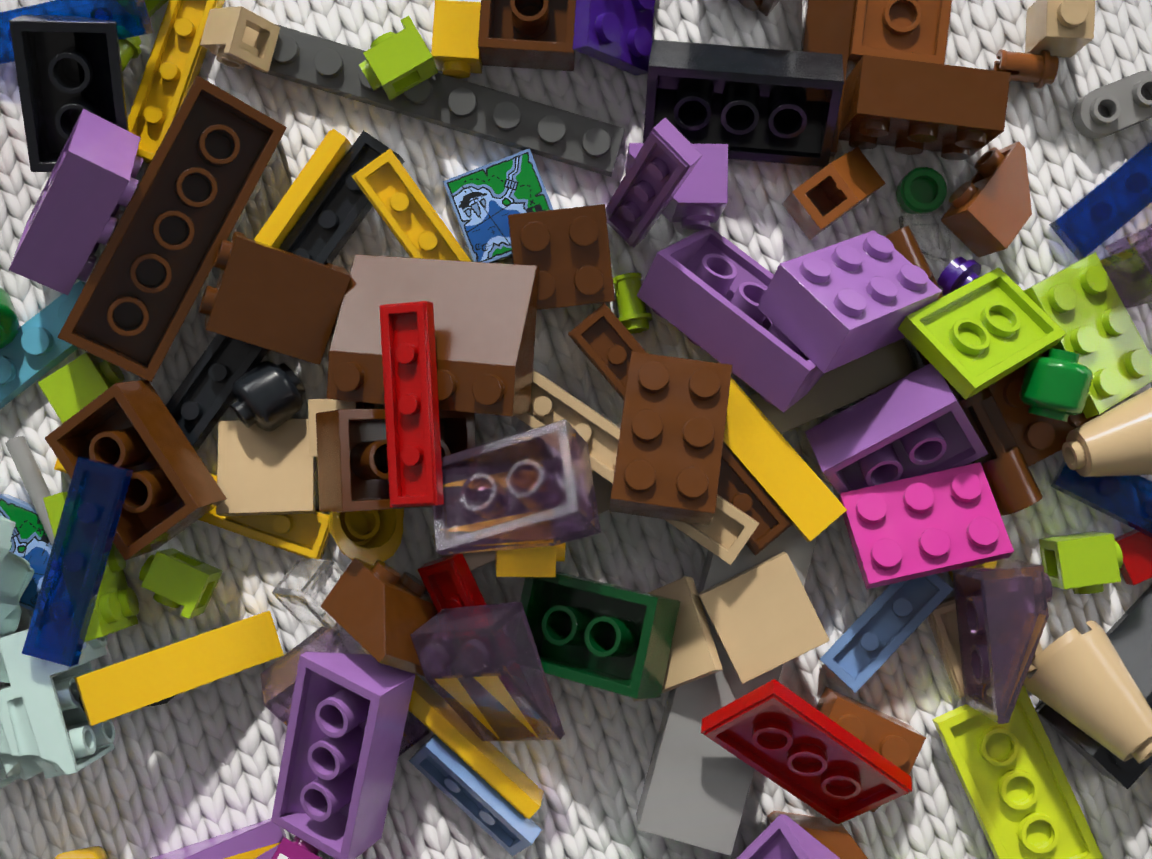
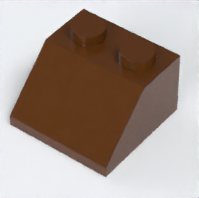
[321,558,441,679]

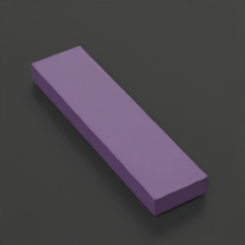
[605,118,703,248]

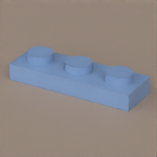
[820,574,953,693]
[409,734,542,856]

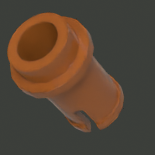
[993,49,1059,89]

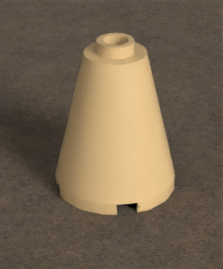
[1062,387,1152,477]
[1020,620,1152,764]

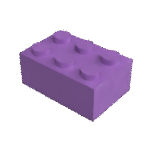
[9,109,143,296]
[757,230,942,373]

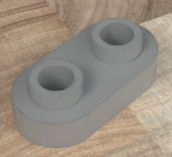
[1073,71,1152,139]

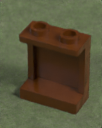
[198,231,351,365]

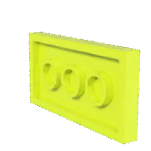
[932,681,1103,859]

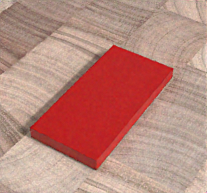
[701,679,912,825]

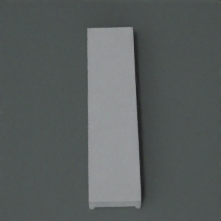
[636,480,832,856]

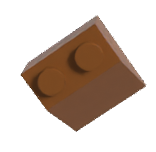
[816,686,926,813]

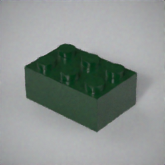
[507,571,680,699]

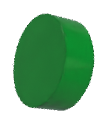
[896,167,947,216]

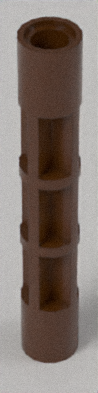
[884,225,1043,516]

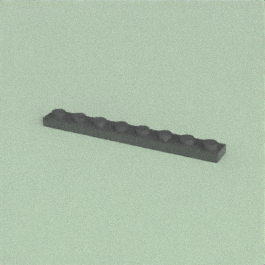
[260,24,625,177]

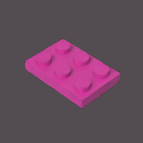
[838,462,1014,590]

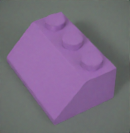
[805,363,988,494]

